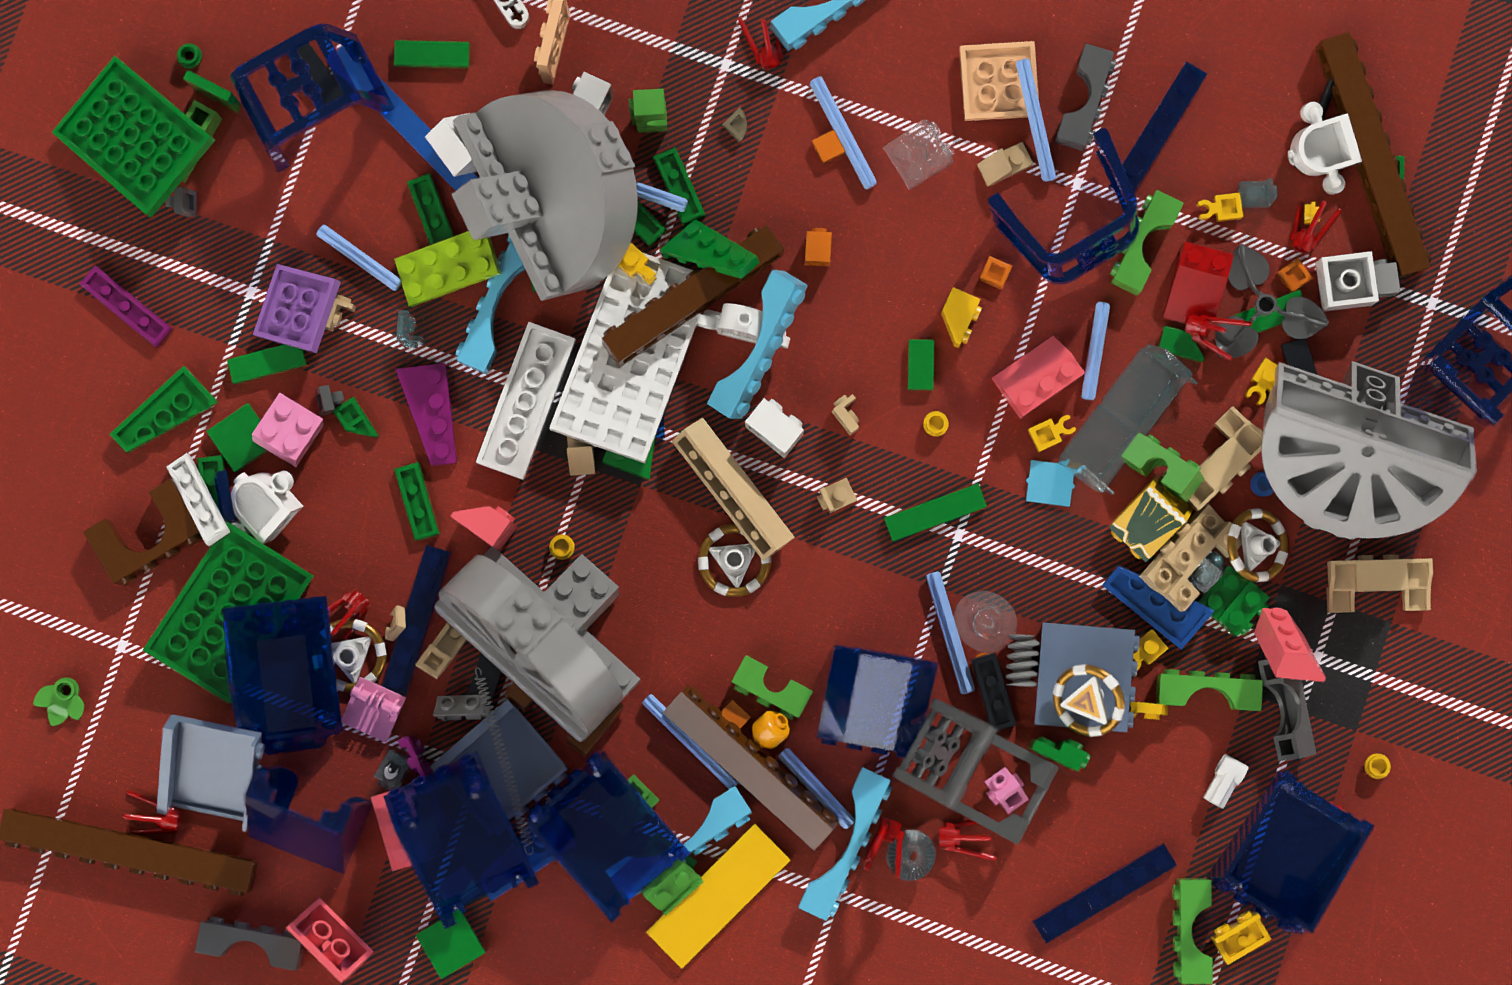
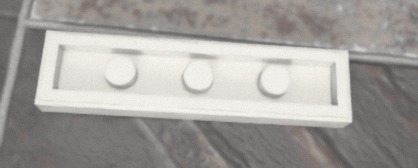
[166,453,230,546]

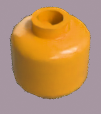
[752,711,790,749]

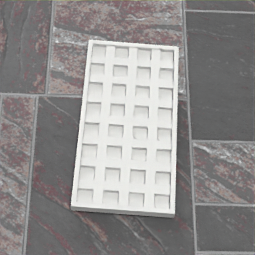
[549,252,701,464]

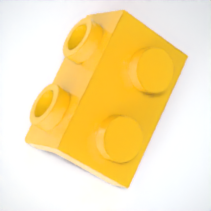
[1210,911,1271,965]

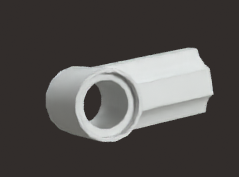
[1203,754,1248,809]

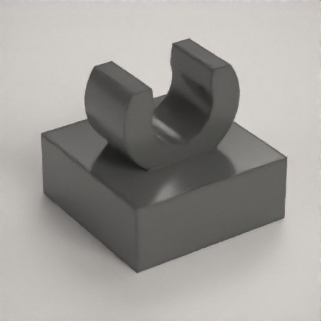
[166,187,197,217]
[315,385,344,416]

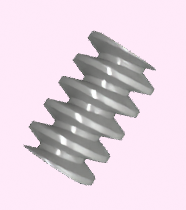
[1006,634,1040,687]

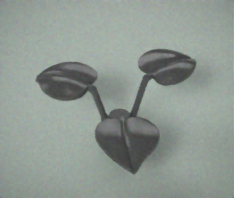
[1215,244,1329,358]

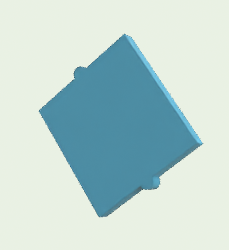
[1026,460,1075,507]

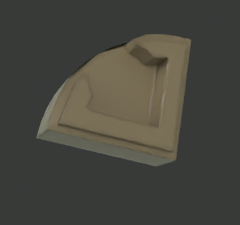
[722,107,747,143]

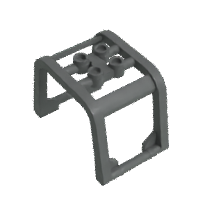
[892,698,1059,845]

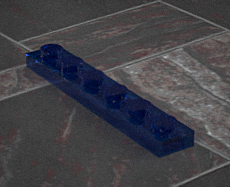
[1108,61,1207,201]
[382,545,451,697]
[1032,843,1177,944]

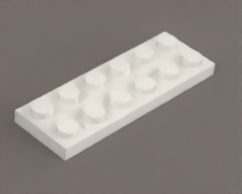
[476,322,576,480]

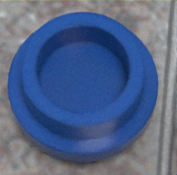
[1250,471,1274,497]

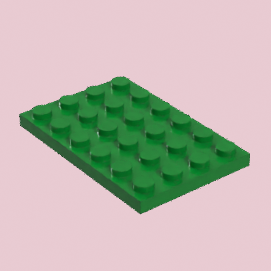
[52,56,215,218]
[142,521,314,704]

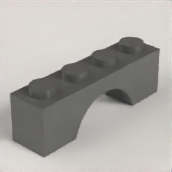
[1054,44,1116,151]
[1258,659,1317,762]
[195,916,304,971]

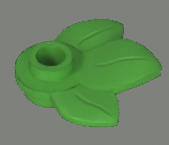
[33,677,84,726]

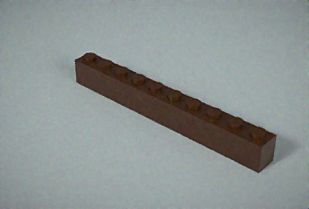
[1315,32,1431,279]
[0,808,258,896]

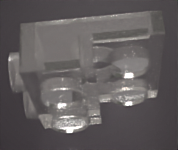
[883,120,955,189]

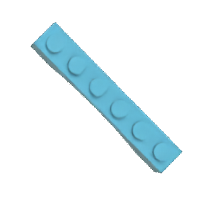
[770,0,865,51]
[456,236,525,375]
[707,270,808,419]
[798,767,892,921]
[606,786,752,899]

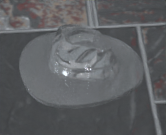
[954,591,1017,653]

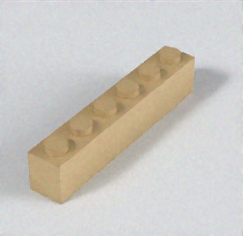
[672,418,795,561]

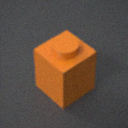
[805,228,832,266]

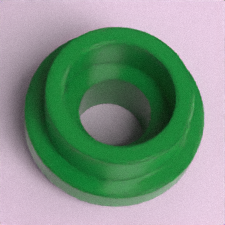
[177,43,202,69]

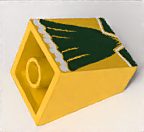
[1109,475,1194,562]

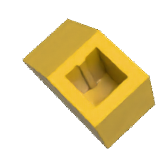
[941,287,982,348]

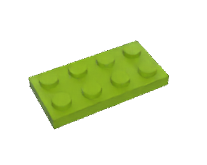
[394,231,501,307]

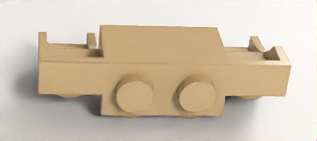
[1160,406,1263,511]
[1140,504,1242,612]
[1326,555,1433,613]

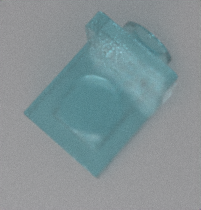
[1238,178,1277,208]
[396,310,424,348]
[1187,552,1226,594]

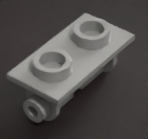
[433,695,489,721]

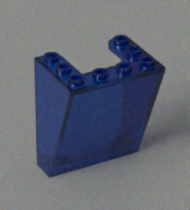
[527,750,690,922]
[383,751,539,929]
[244,765,373,874]
[1207,770,1375,935]

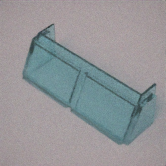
[1058,344,1197,495]

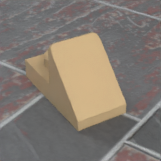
[977,142,1033,187]
[567,436,595,476]

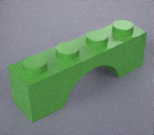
[1110,190,1184,296]
[1155,669,1263,711]
[1172,878,1213,984]

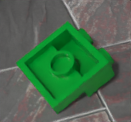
[1197,565,1270,637]
[1027,737,1091,771]

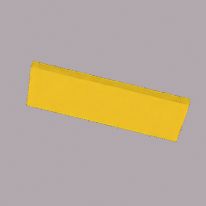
[646,824,791,969]

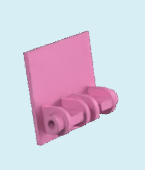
[340,677,406,743]

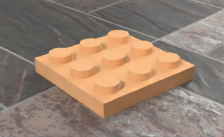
[534,0,570,85]
[959,41,1039,121]

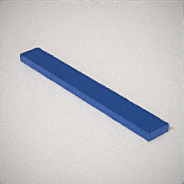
[327,43,478,191]

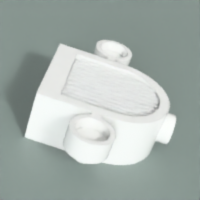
[1288,102,1362,195]
[695,303,790,349]
[230,471,303,544]

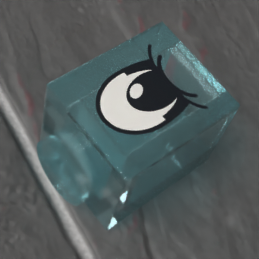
[373,749,411,791]

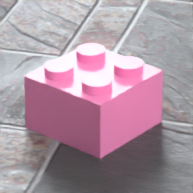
[252,393,323,467]

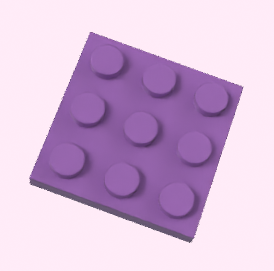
[253,264,341,353]

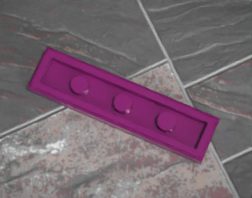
[79,265,173,348]

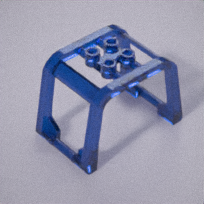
[230,23,395,172]
[988,128,1139,285]
[1419,275,1512,426]

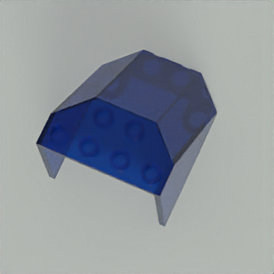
[223,596,343,755]
[816,645,938,758]

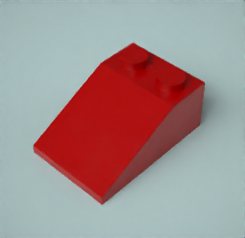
[1162,242,1234,331]

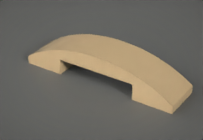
[416,622,467,679]

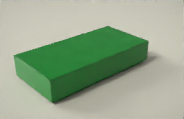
[634,201,667,248]
[908,339,934,391]

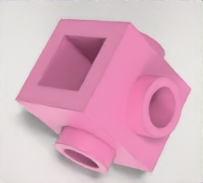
[985,767,1029,814]

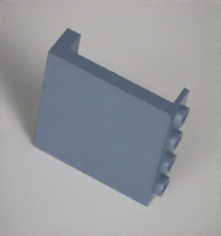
[1035,622,1140,732]
[430,699,569,836]
[156,714,264,831]

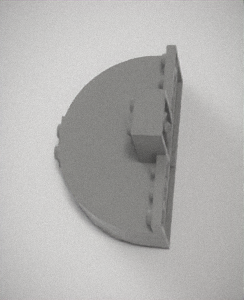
[451,90,637,301]
[1262,361,1476,540]
[435,546,641,742]

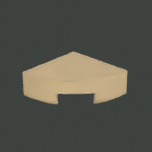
[385,605,406,641]

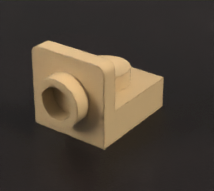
[325,295,356,331]
[832,394,860,436]
[817,478,857,513]

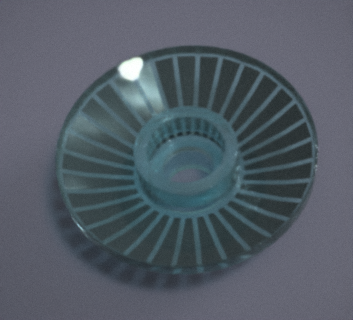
[886,829,936,881]

